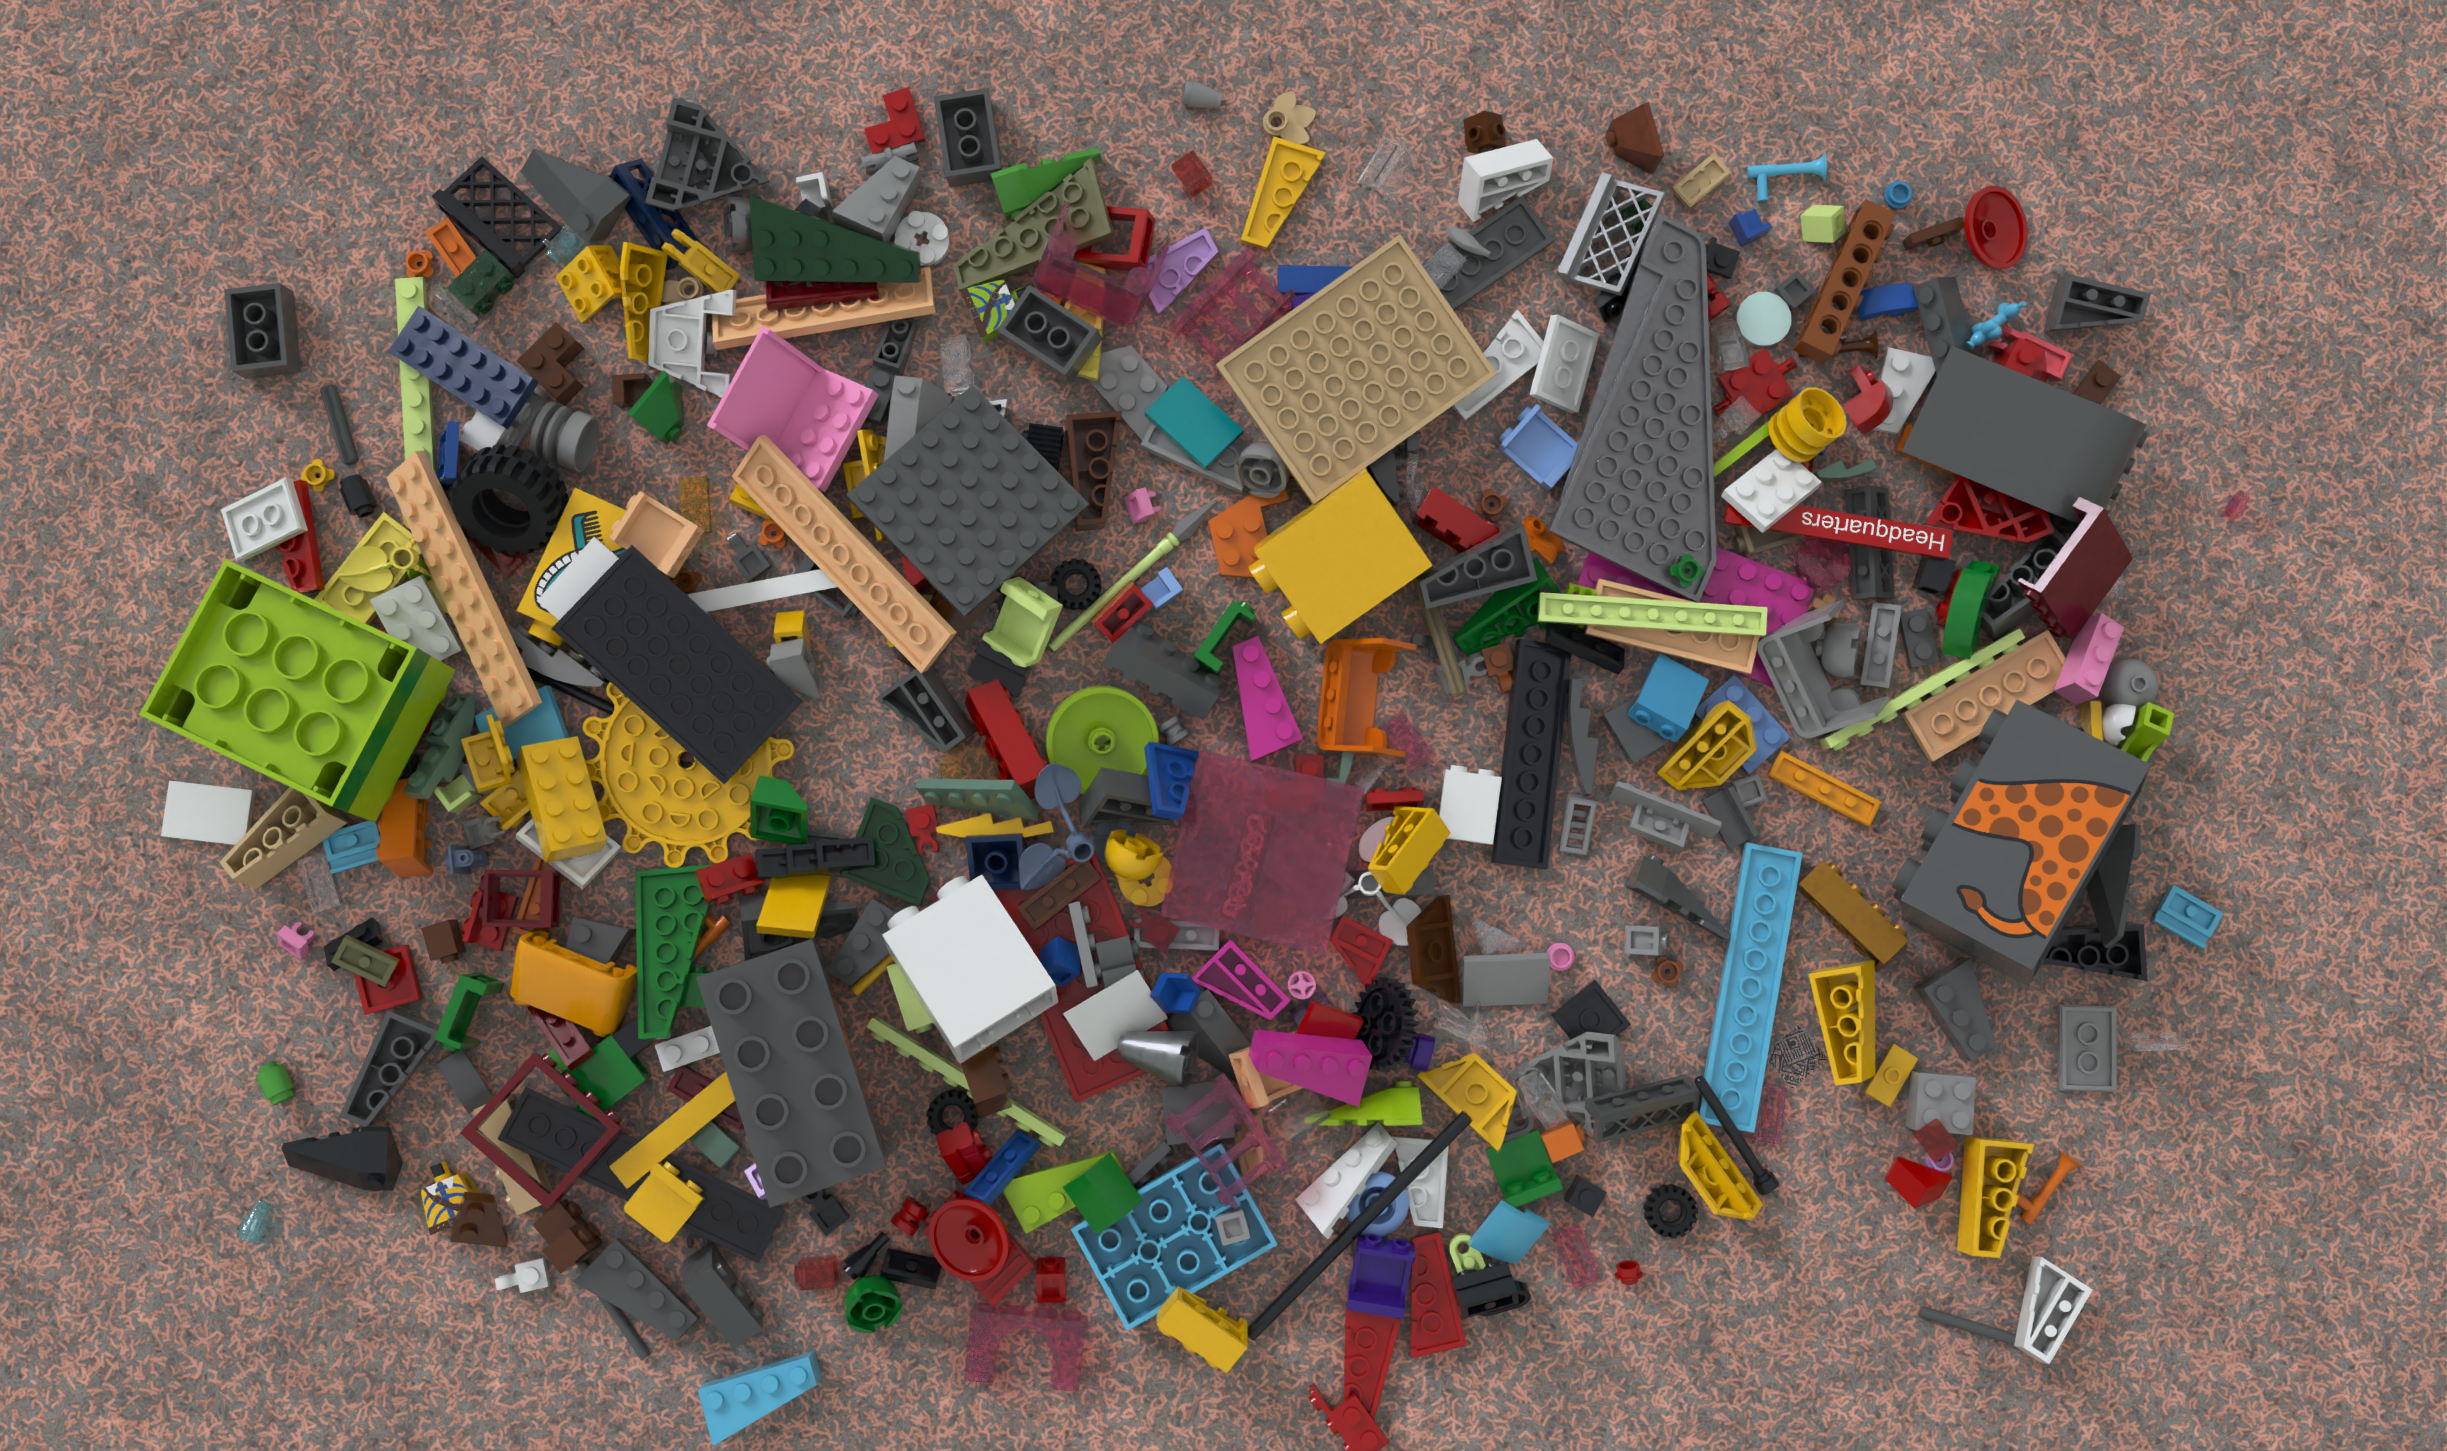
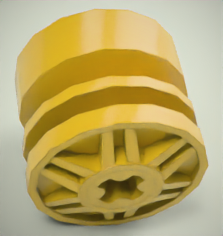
[1768,387,1847,463]

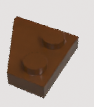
[450,1192,508,1248]

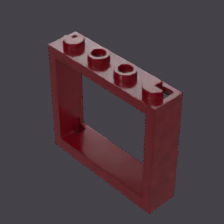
[460,1052,624,1210]

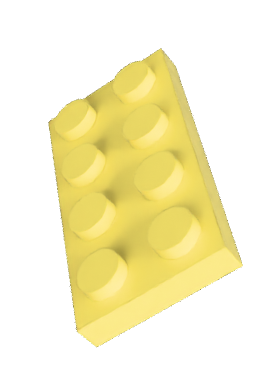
[314,512,423,625]

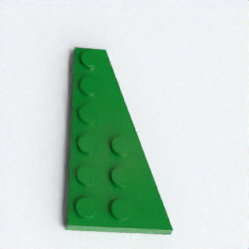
[635,864,714,1041]

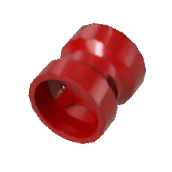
[890,1196,930,1236]

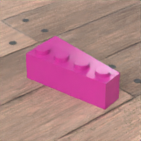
[1232,636,1303,763]
[1249,1030,1372,1107]

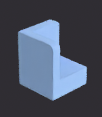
[1141,567,1184,612]

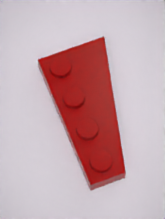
[275,480,325,595]
[1344,1302,1401,1420]

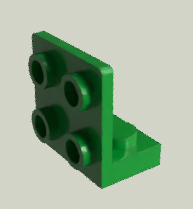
[1485,1129,1563,1208]

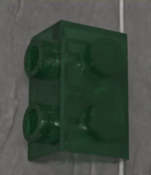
[447,249,517,317]

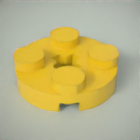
[1118,856,1175,907]

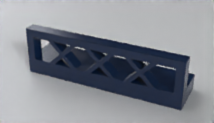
[609,159,701,270]

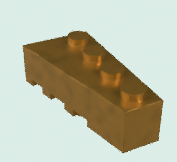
[1797,861,1909,972]

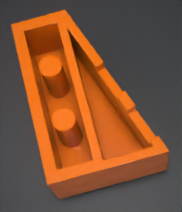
[376,778,433,878]

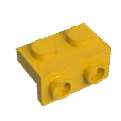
[480,768,530,831]

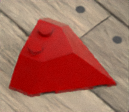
[1924,475,2055,543]

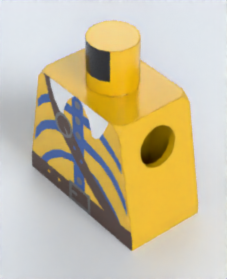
[421,1161,480,1235]

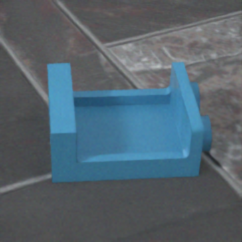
[1627,653,1709,742]

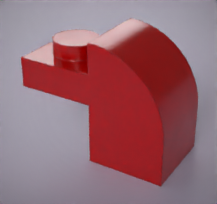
[1843,365,1893,435]

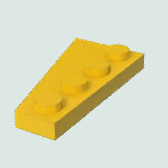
[1241,136,1326,251]

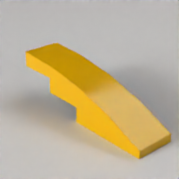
[936,813,1056,838]

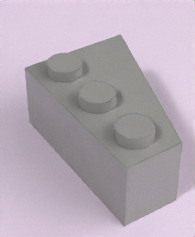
[832,156,921,242]

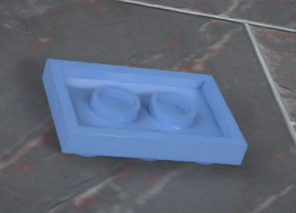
[1694,674,1791,774]

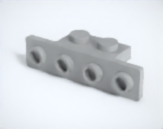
[1608,781,1723,852]

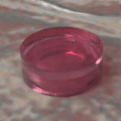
[2223,492,2250,520]

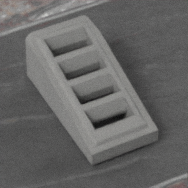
[1559,793,1598,856]

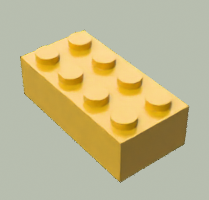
[516,736,608,863]

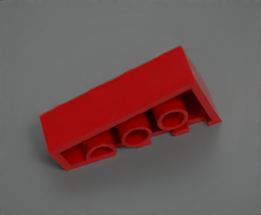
[1412,486,1501,553]
[965,679,1048,800]

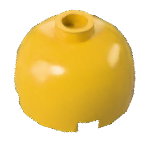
[1105,829,1163,882]

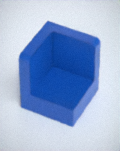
[1729,209,1772,247]
[1040,936,1080,987]
[1150,973,1202,1014]

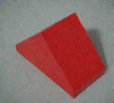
[1886,1156,1952,1209]

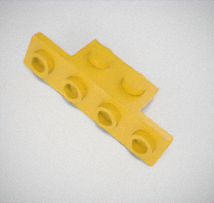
[843,429,888,541]

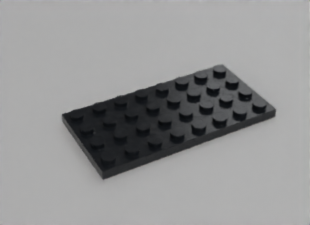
[551,545,803,784]

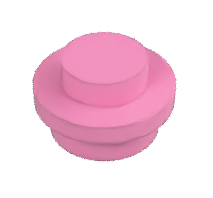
[1546,943,1574,971]

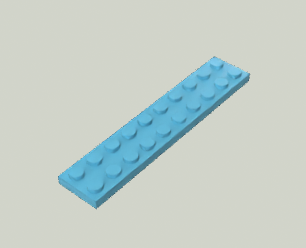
[1698,842,1803,1133]

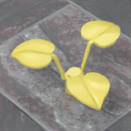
[338,515,448,613]

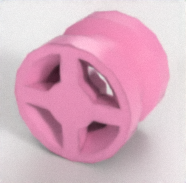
[1287,971,1316,999]

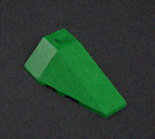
[1453,558,1562,656]

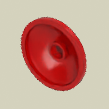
[1964,186,2028,270]
[929,1198,1010,1282]

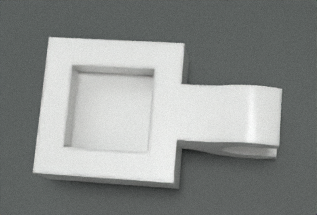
[495,1257,551,1293]

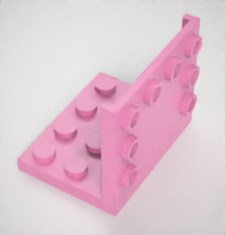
[707,326,879,492]

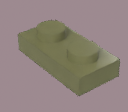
[331,935,400,987]

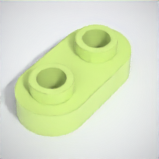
[1449,1233,1486,1273]

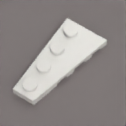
[1452,309,1544,422]

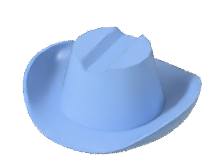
[1346,1171,1409,1237]

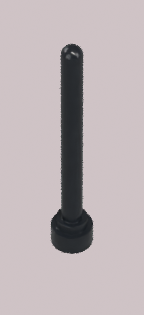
[1695,1076,1779,1195]

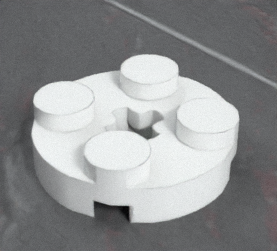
[894,211,950,268]

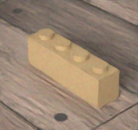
[474,1094,553,1216]

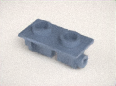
[445,845,488,874]

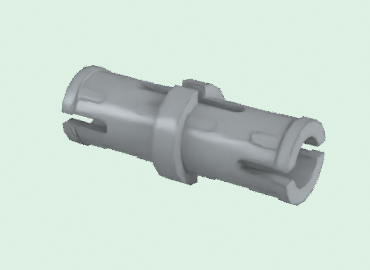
[861,142,919,174]

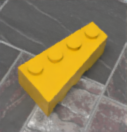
[1808,960,1875,1086]
[1957,1136,2035,1258]

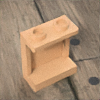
[610,491,704,578]
[1229,1030,1303,1109]

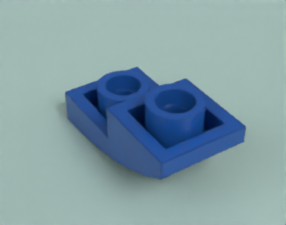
[1857,283,1918,321]

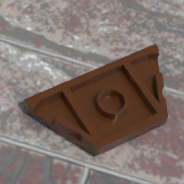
[1406,895,1461,1004]

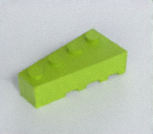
[1003,1149,1128,1234]

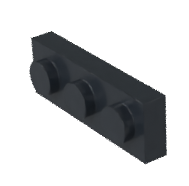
[1545,622,1625,675]

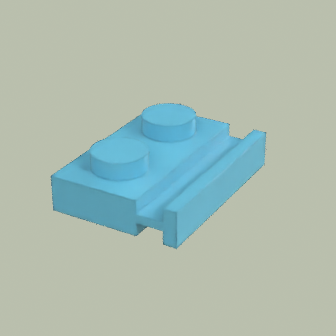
[323,819,380,874]
[2150,885,2224,949]

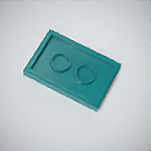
[1144,376,1243,470]

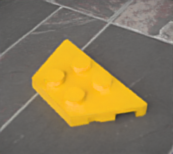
[1417,1053,1517,1153]

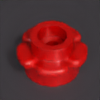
[1615,1260,1643,1285]

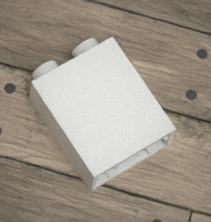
[882,875,1058,1064]

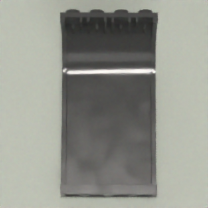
[1902,346,2148,524]

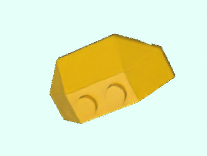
[1657,700,1757,791]
[1677,1111,1763,1220]

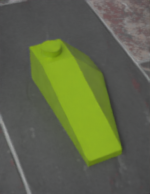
[1305,1080,1422,1126]

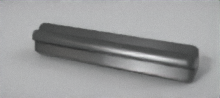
[320,385,359,465]

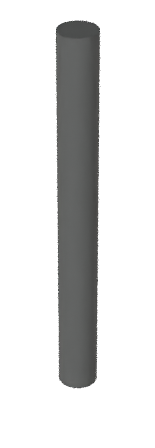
[577,1260,651,1361]
[1919,1306,2016,1345]

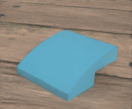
[1470,1200,1550,1264]

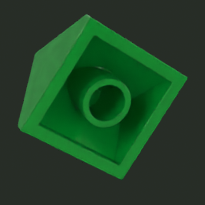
[1063,1152,1143,1234]

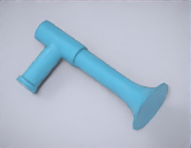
[1747,152,1827,202]

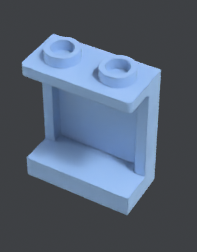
[1498,404,1579,493]

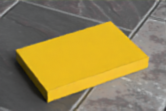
[756,875,832,939]

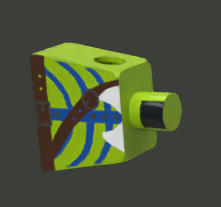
[960,280,1026,344]

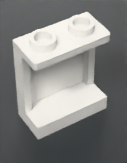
[1439,765,1502,845]

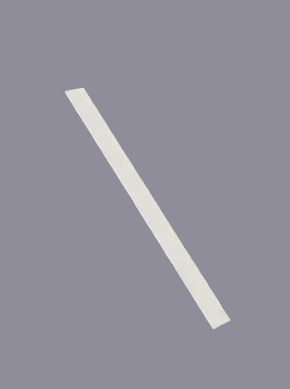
[687,569,837,612]

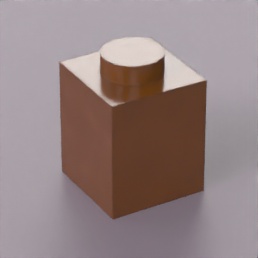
[421,919,466,964]

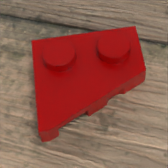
[1330,915,1393,987]

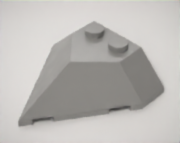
[1506,1032,1627,1134]

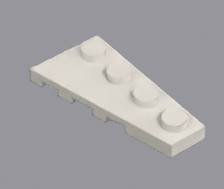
[1295,1122,1398,1239]

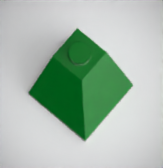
[628,370,684,445]
[750,775,808,845]

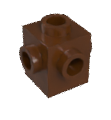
[1463,111,1506,154]

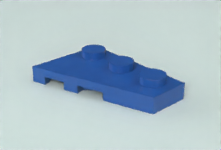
[1144,742,1199,821]

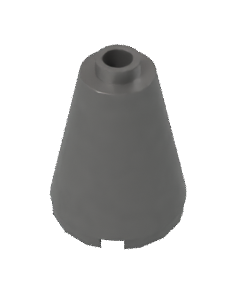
[1117,1031,1199,1089]

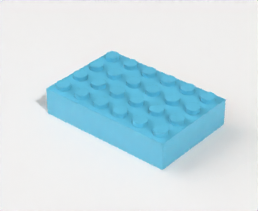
[1071,1140,1278,1331]

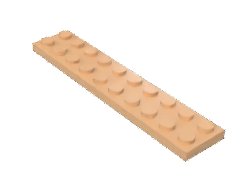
[732,435,957,673]
[386,450,542,727]

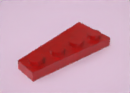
[1410,1231,1467,1358]

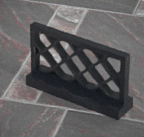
[432,156,563,279]

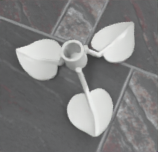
[1296,817,1422,946]

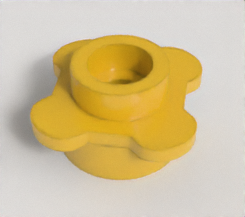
[301,459,335,492]

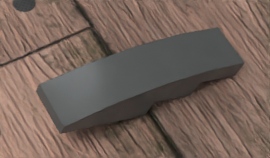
[1567,678,1599,796]

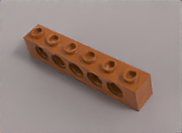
[1793,199,1896,364]

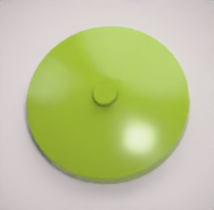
[1045,686,1159,795]

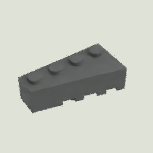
[1417,522,1537,609]
[1980,525,2067,641]

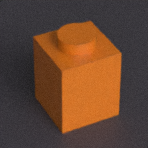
[1540,1121,1585,1163]

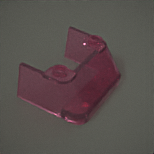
[1033,201,1169,327]

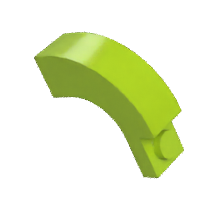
[2114,702,2174,762]

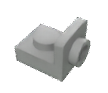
[1625,925,1670,956]

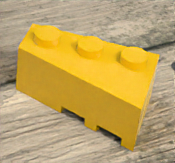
[1368,806,1451,894]
[1156,1286,1248,1373]

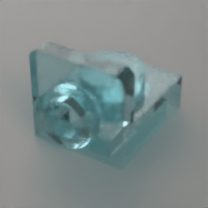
[542,224,591,265]

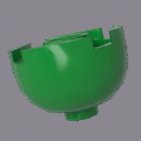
[844,1275,902,1333]

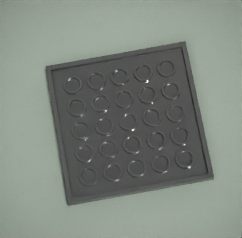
[847,385,1089,619]

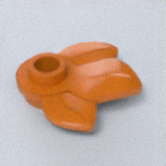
[1521,516,1565,565]

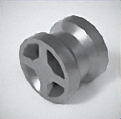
[1157,714,1192,746]

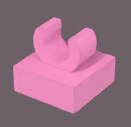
[1124,488,1161,524]
[277,921,314,960]

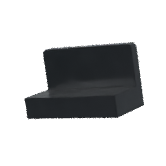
[968,642,1032,697]

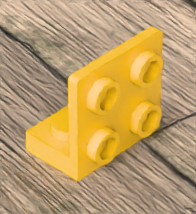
[556,245,622,322]

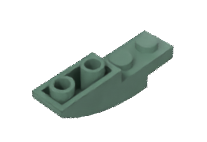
[403,694,475,800]

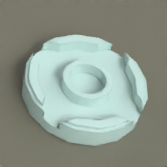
[1735,292,1791,348]

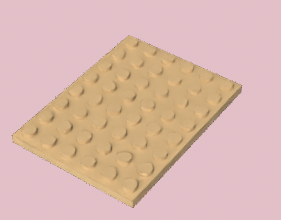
[1215,234,1497,505]

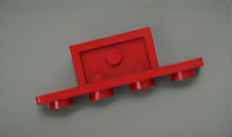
[1309,1383,1389,1451]

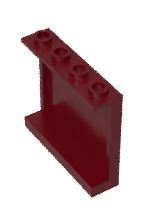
[2018,497,2133,640]

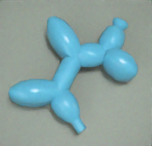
[1966,301,2026,350]

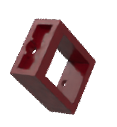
[479,869,561,928]

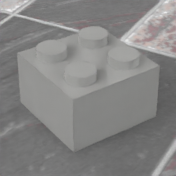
[1906,1070,1976,1135]

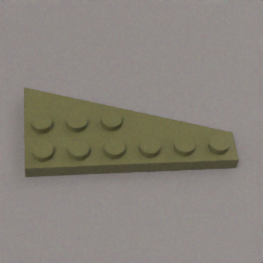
[953,158,1114,292]

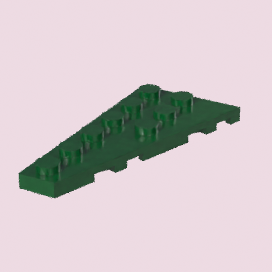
[749,195,921,283]

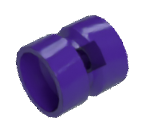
[1401,1033,1435,1073]

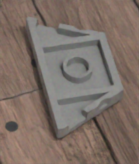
[1087,345,1168,441]

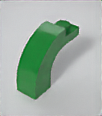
[1942,560,2000,659]

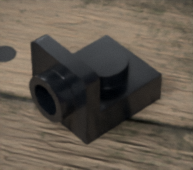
[1705,237,1740,279]

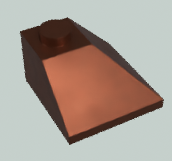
[1605,102,1664,174]

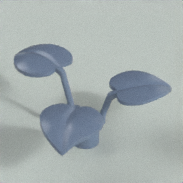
[1019,762,1137,890]

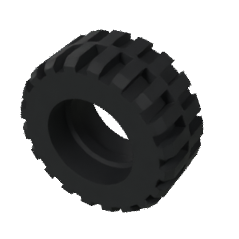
[450,444,569,555]

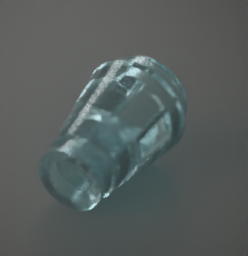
[236,1199,273,1244]

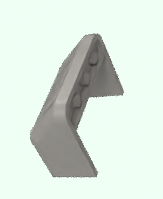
[1757,600,1890,738]

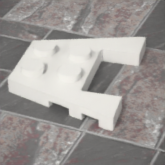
[648,290,736,398]

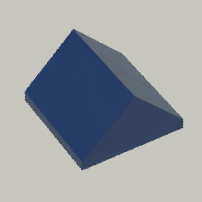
[965,833,1028,890]

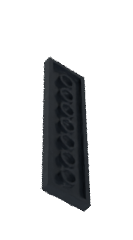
[1491,639,1571,870]

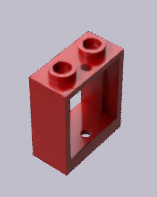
[1074,206,1156,272]

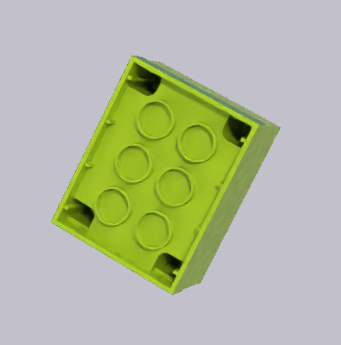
[139,559,456,822]

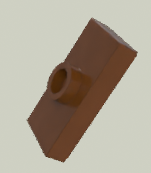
[1903,217,1964,251]

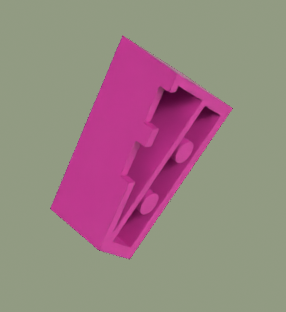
[1192,939,1291,1020]

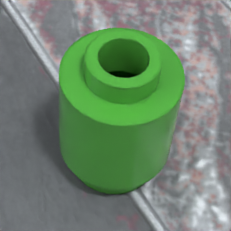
[256,1061,295,1106]

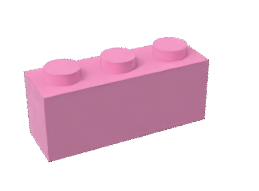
[2054,613,2124,705]

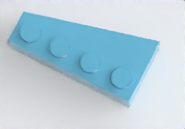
[698,1350,822,1446]

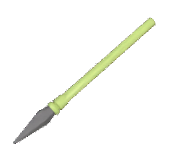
[1048,500,1217,652]

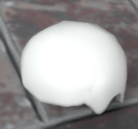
[2102,704,2136,746]

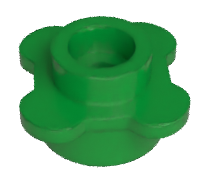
[1670,554,1703,588]

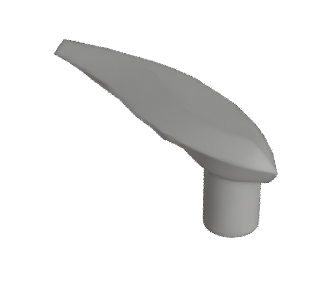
[1446,226,1491,257]

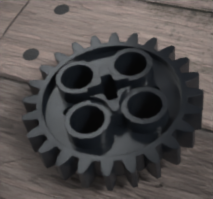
[1352,977,1419,1072]

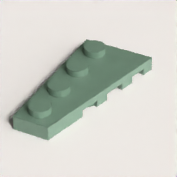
[915,779,1039,820]

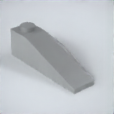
[884,375,953,462]

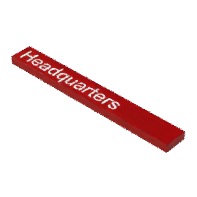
[1724,502,1953,560]

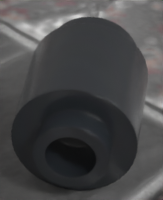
[340,474,377,518]

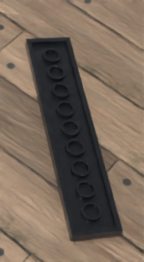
[498,1087,785,1263]

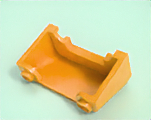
[510,928,637,1037]

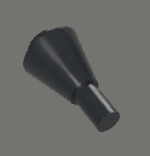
[843,1232,890,1280]

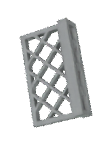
[1557,172,1666,296]

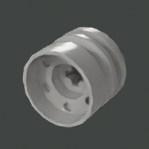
[529,402,601,473]

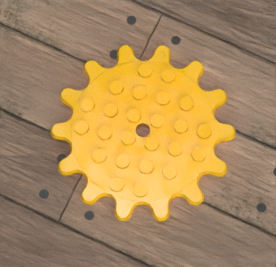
[583,682,795,868]

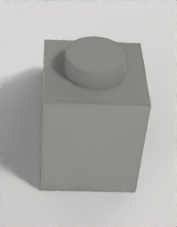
[767,637,823,699]

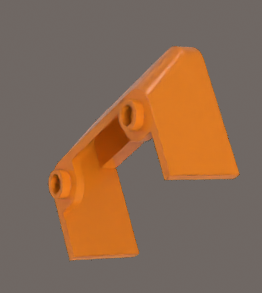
[1316,638,1417,757]

